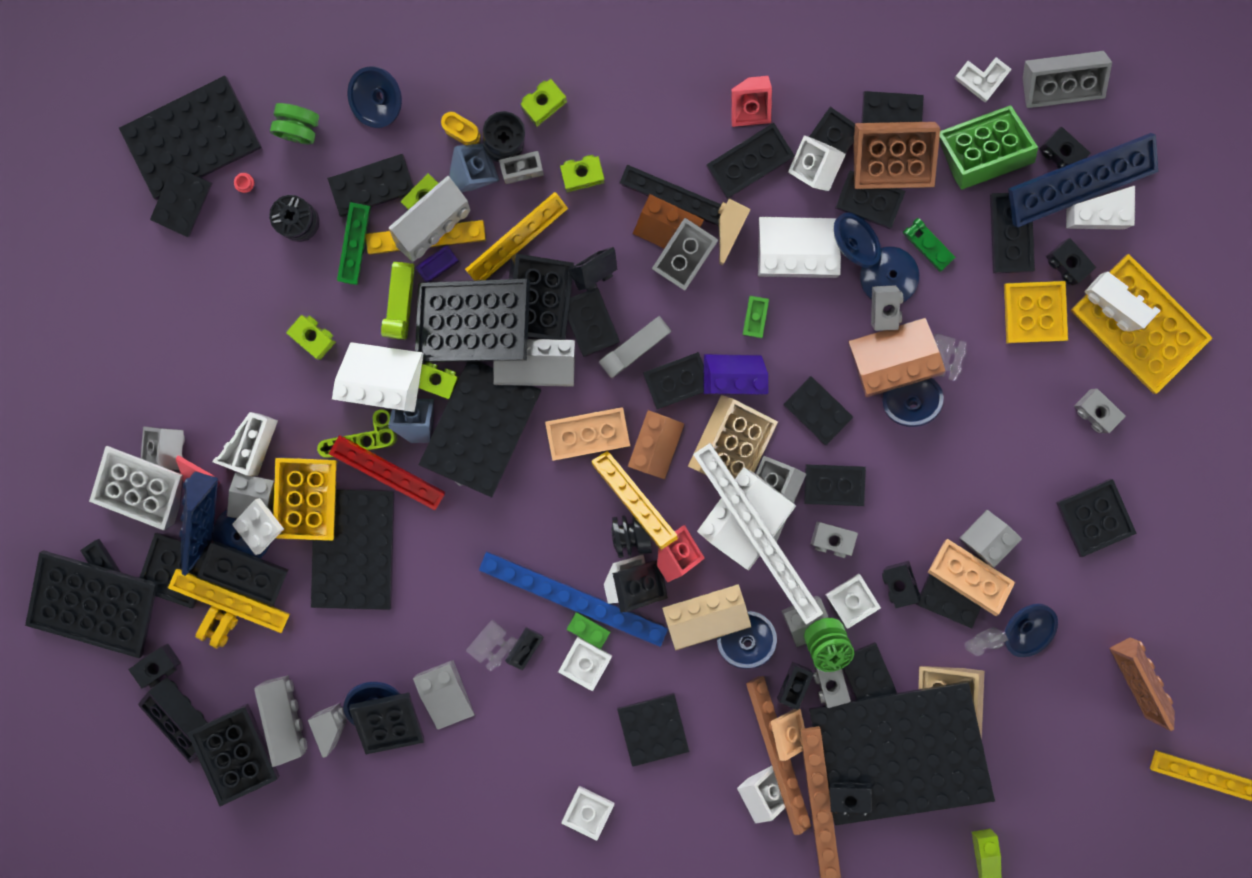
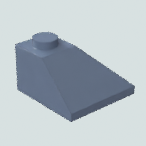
[449,144,499,192]
[389,399,434,443]

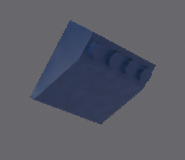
[179,471,218,576]

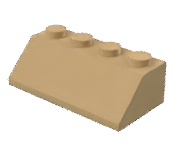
[662,584,751,651]

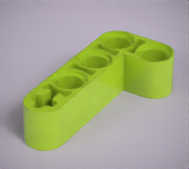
[381,261,415,340]
[317,409,397,457]

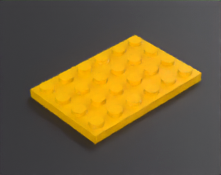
[1070,254,1212,394]

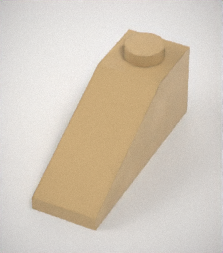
[718,199,751,266]

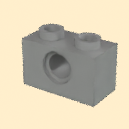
[499,151,544,184]
[871,285,903,331]
[1074,389,1126,433]
[810,521,858,558]
[813,666,851,708]

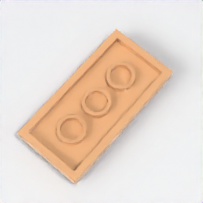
[545,407,630,461]
[928,539,1015,616]

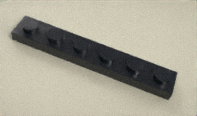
[619,165,722,226]

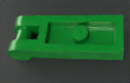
[903,218,956,272]

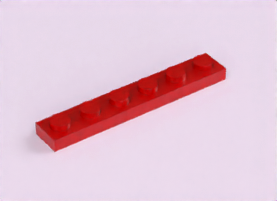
[329,435,445,510]

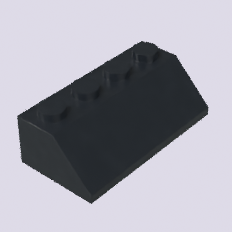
[138,677,207,763]

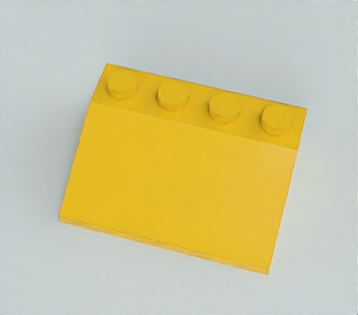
[273,458,337,540]

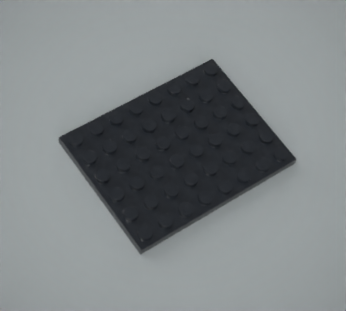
[809,681,995,826]

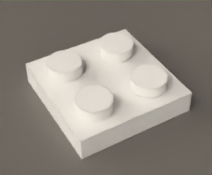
[232,498,284,555]
[825,574,881,629]
[558,637,612,691]
[561,786,614,841]

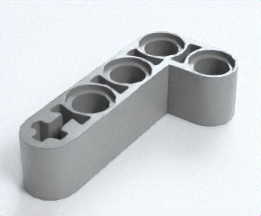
[599,316,672,379]

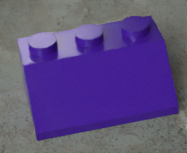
[704,354,768,395]

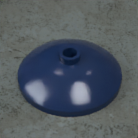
[347,66,402,128]
[833,213,881,267]
[860,247,920,306]
[882,378,944,427]
[212,509,271,558]
[1004,604,1058,657]
[717,611,777,669]
[343,682,400,726]

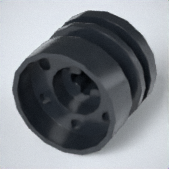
[482,111,525,163]
[269,195,319,242]
[611,515,652,558]

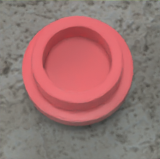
[234,173,254,193]

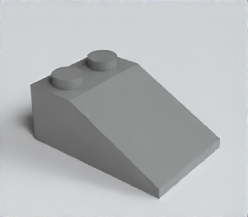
[652,218,718,290]
[413,660,475,730]

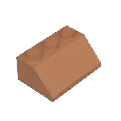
[628,410,684,479]

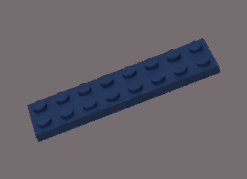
[1008,133,1159,227]

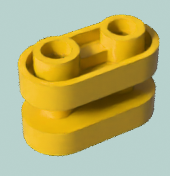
[441,112,481,145]
[195,606,238,649]

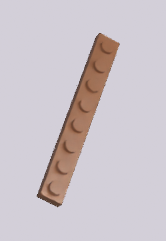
[746,676,811,835]
[800,726,841,878]

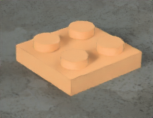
[771,709,805,761]

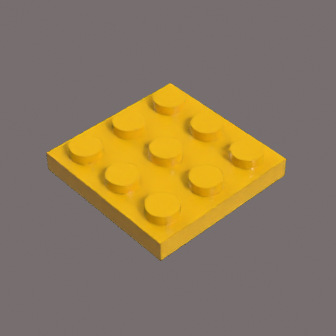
[1004,281,1068,343]

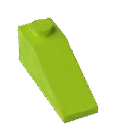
[971,828,1002,878]

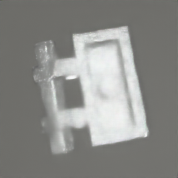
[934,334,967,381]
[466,619,517,671]
[965,627,1008,656]

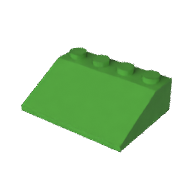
[939,105,1038,190]

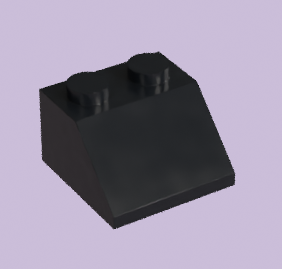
[568,247,618,291]

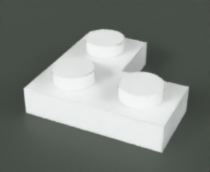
[954,57,1011,102]

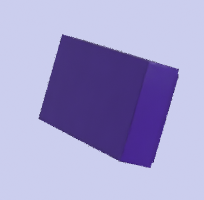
[415,245,459,283]

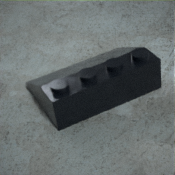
[509,254,574,340]
[187,704,280,807]

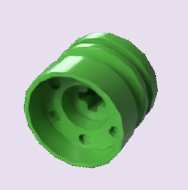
[804,618,855,672]

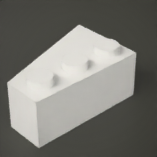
[1066,186,1135,229]
[1084,272,1161,332]
[212,412,278,476]

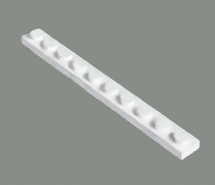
[693,443,823,624]

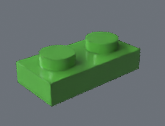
[742,296,769,339]
[567,612,611,649]

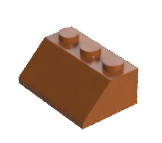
[633,194,704,249]

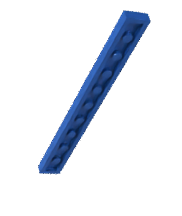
[479,552,668,647]

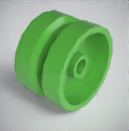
[270,103,319,145]

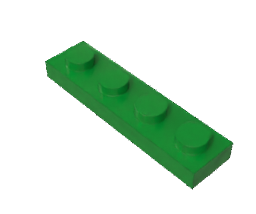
[337,202,371,285]

